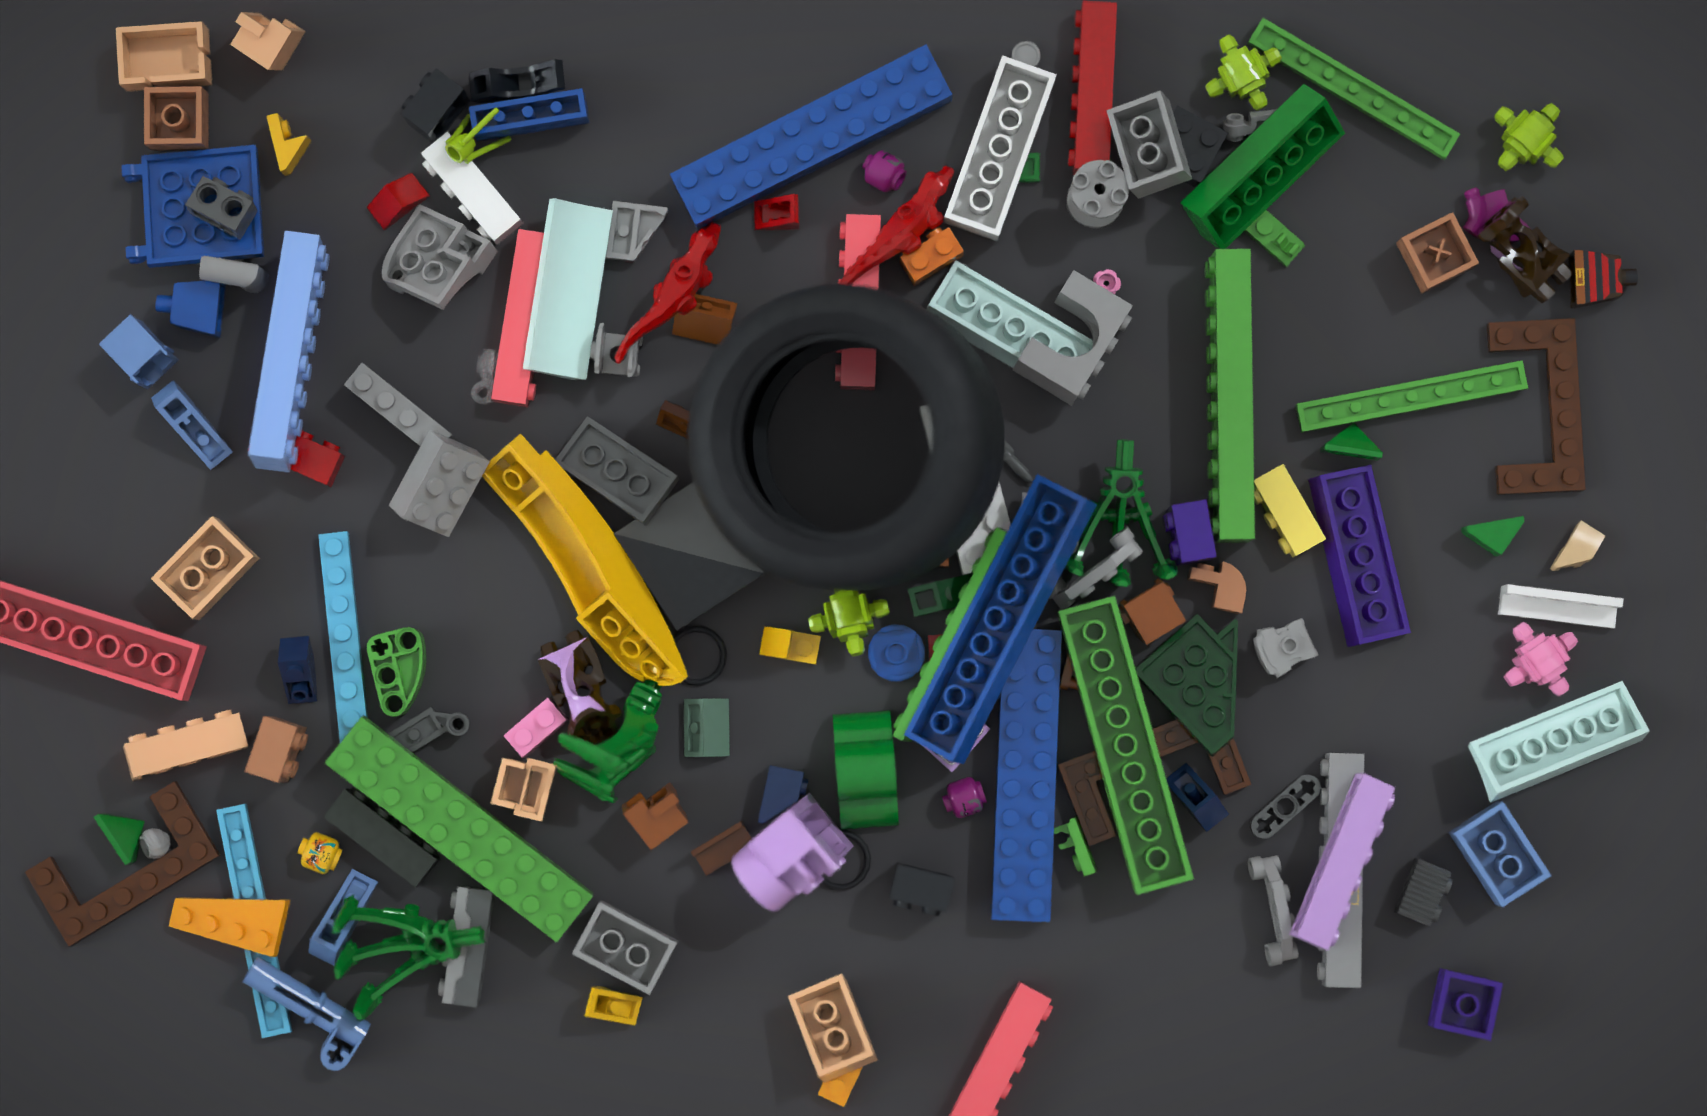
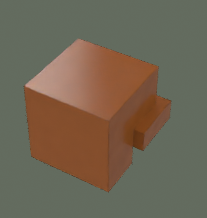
[1118,578,1186,645]
[622,782,688,850]

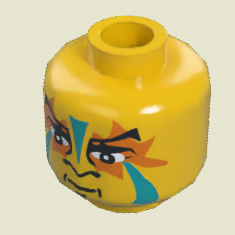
[297,832,343,875]

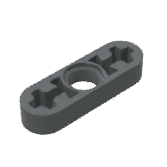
[1249,774,1321,839]

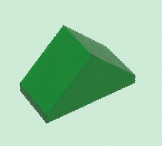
[1461,516,1525,557]

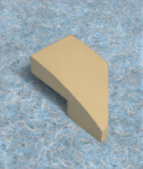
[1550,520,1605,571]

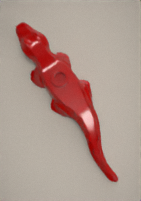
[839,166,955,284]
[615,222,721,364]

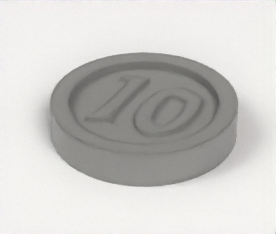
[1012,41,1040,67]

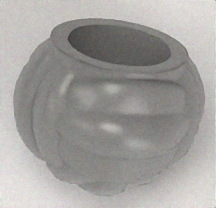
[139,828,170,859]

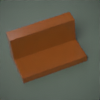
[672,294,737,345]

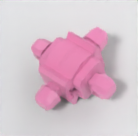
[1504,622,1578,696]

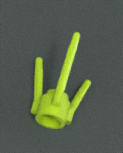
[445,108,511,164]

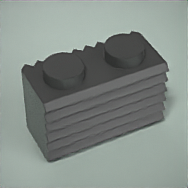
[1394,858,1453,926]

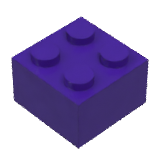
[1163,499,1217,566]
[1427,968,1503,1041]

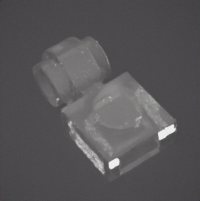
[471,349,498,405]

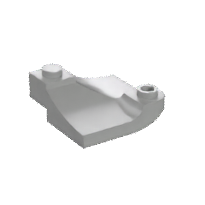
[382,204,498,310]

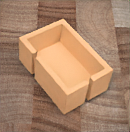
[116,21,212,91]

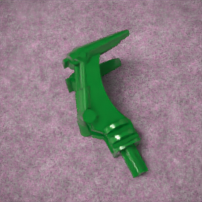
[1065,439,1177,587]
[553,679,662,803]
[333,894,485,1020]

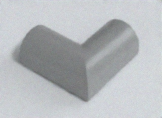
[199,256,269,293]

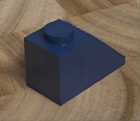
[1166,763,1229,832]
[758,765,809,823]

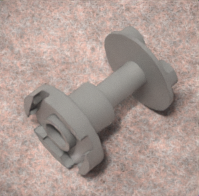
[1066,160,1129,229]

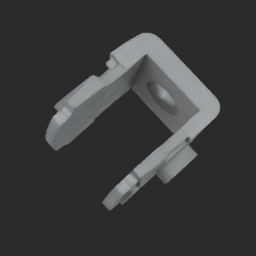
[590,323,643,377]
[1253,618,1318,678]

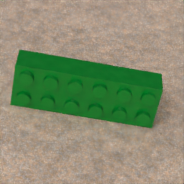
[1180,84,1345,249]

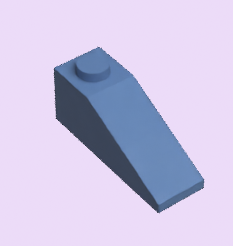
[151,380,233,470]
[308,869,378,966]

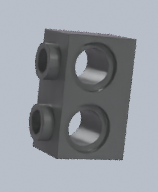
[185,176,258,240]

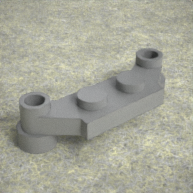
[1049,527,1143,610]
[1247,855,1298,967]

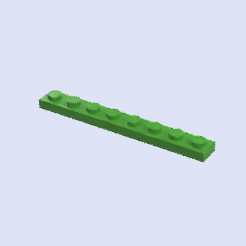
[1247,18,1460,160]
[1295,360,1528,433]
[893,527,1008,742]

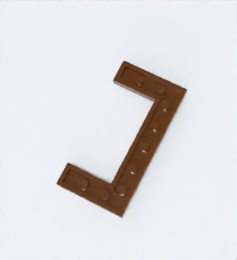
[1487,318,1586,495]
[1057,719,1251,846]
[25,781,221,946]

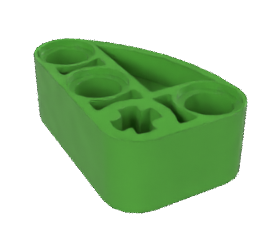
[367,627,426,717]

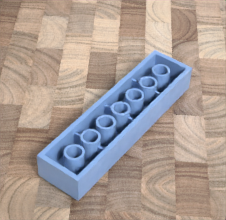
[248,231,329,473]

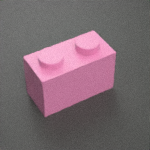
[503,698,569,758]

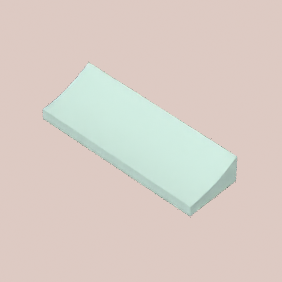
[523,198,613,380]
[927,260,1093,368]
[1468,681,1650,803]

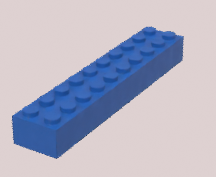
[670,44,952,230]
[904,474,1097,764]
[990,629,1062,922]

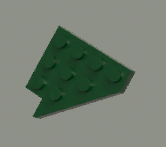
[1136,614,1238,757]

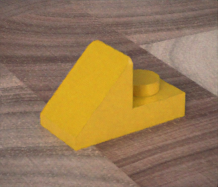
[267,113,311,176]
[759,626,821,665]
[584,986,642,1025]

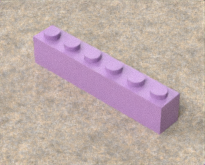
[1289,773,1395,950]

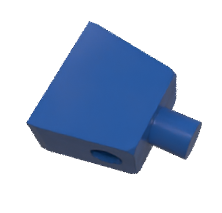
[156,281,226,338]

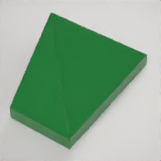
[1321,423,1383,461]
[94,813,145,865]

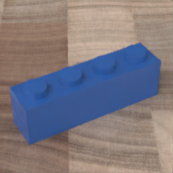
[469,88,590,141]

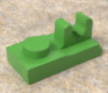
[1244,210,1305,267]
[1054,816,1097,876]

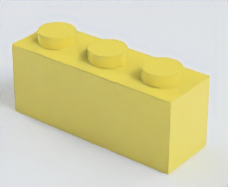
[1254,464,1326,558]

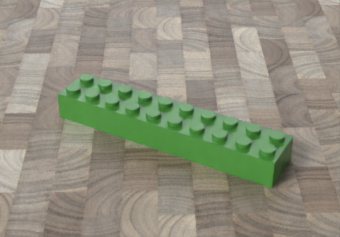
[1205,249,1255,543]
[1057,596,1194,895]
[325,715,593,942]

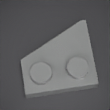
[606,201,668,262]

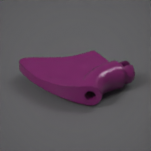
[1463,187,1531,242]

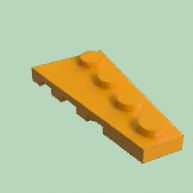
[169,897,290,957]

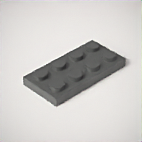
[555,416,680,525]

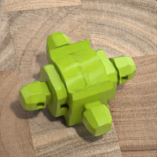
[1205,34,1282,111]
[1494,103,1564,171]
[808,590,890,656]

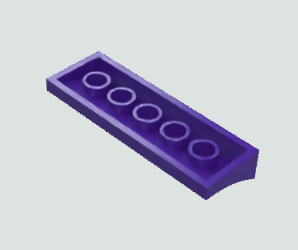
[1308,465,1411,647]

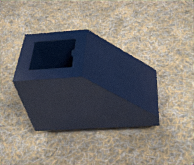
[278,636,317,704]

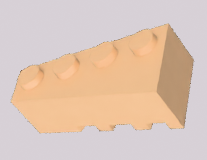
[123,710,248,781]

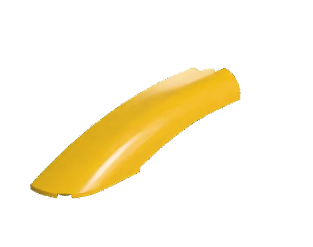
[482,434,688,686]

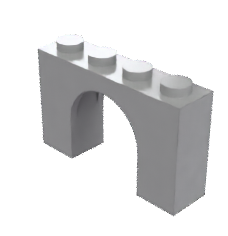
[1013,270,1133,406]

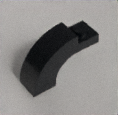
[468,59,565,103]

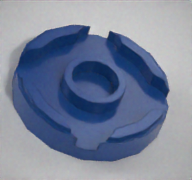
[868,624,925,682]

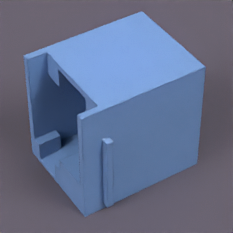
[99,314,178,390]

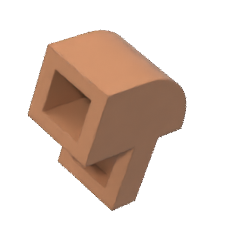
[1187,562,1246,614]

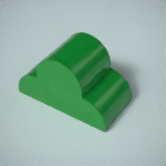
[833,710,899,830]

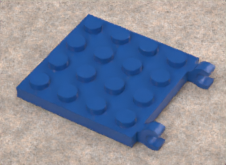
[121,145,264,268]

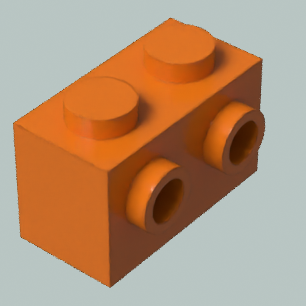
[899,227,964,286]

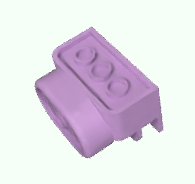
[732,793,854,911]

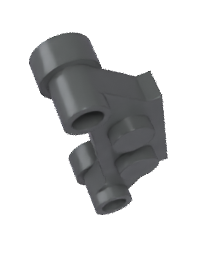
[388,707,470,753]

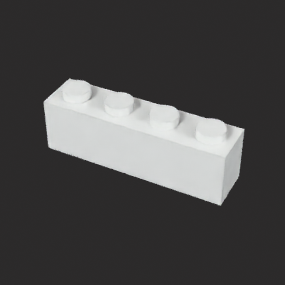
[421,131,523,245]

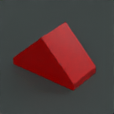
[367,173,430,230]
[754,194,799,230]

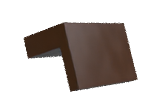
[691,821,753,876]

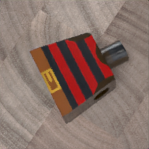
[1568,250,1638,308]

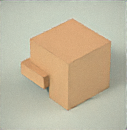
[230,12,306,70]
[491,758,556,822]

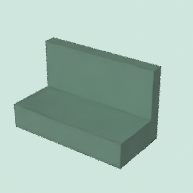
[684,699,730,757]

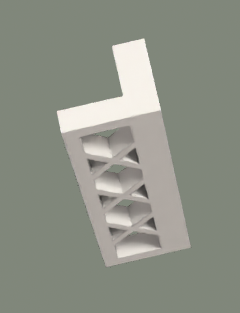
[1498,584,1623,629]

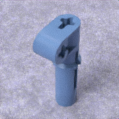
[242,957,371,1071]

